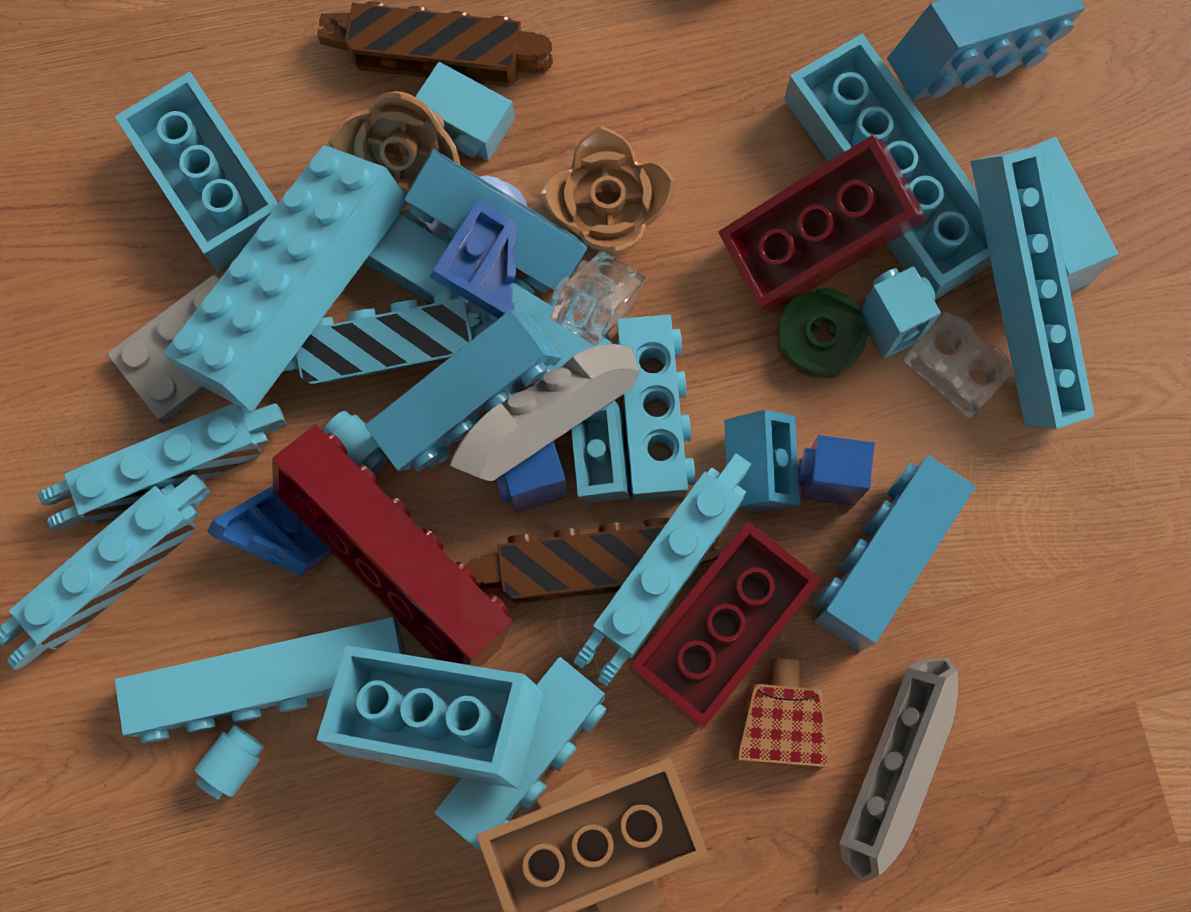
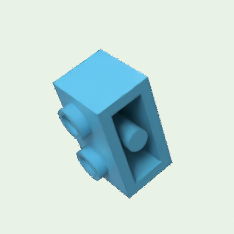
[860,266,941,359]

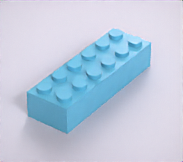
[784,33,992,300]
[163,145,408,413]

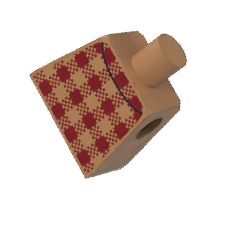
[734,658,830,768]

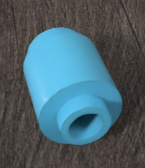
[322,411,388,474]
[194,725,264,799]

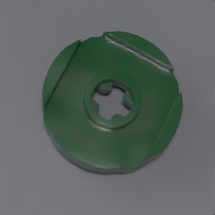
[777,288,868,378]

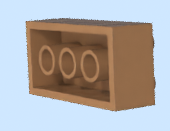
[476,757,710,912]

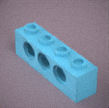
[617,315,695,503]

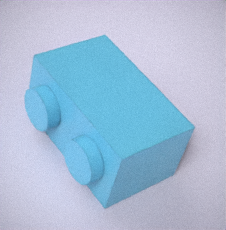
[415,62,515,161]
[571,400,632,504]

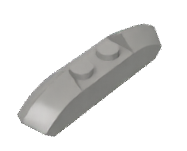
[450,344,640,481]
[840,657,958,883]

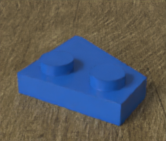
[430,200,517,319]
[207,486,332,576]

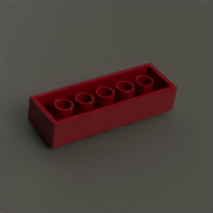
[272,424,513,667]

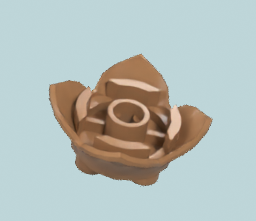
[328,91,460,215]
[540,125,675,253]

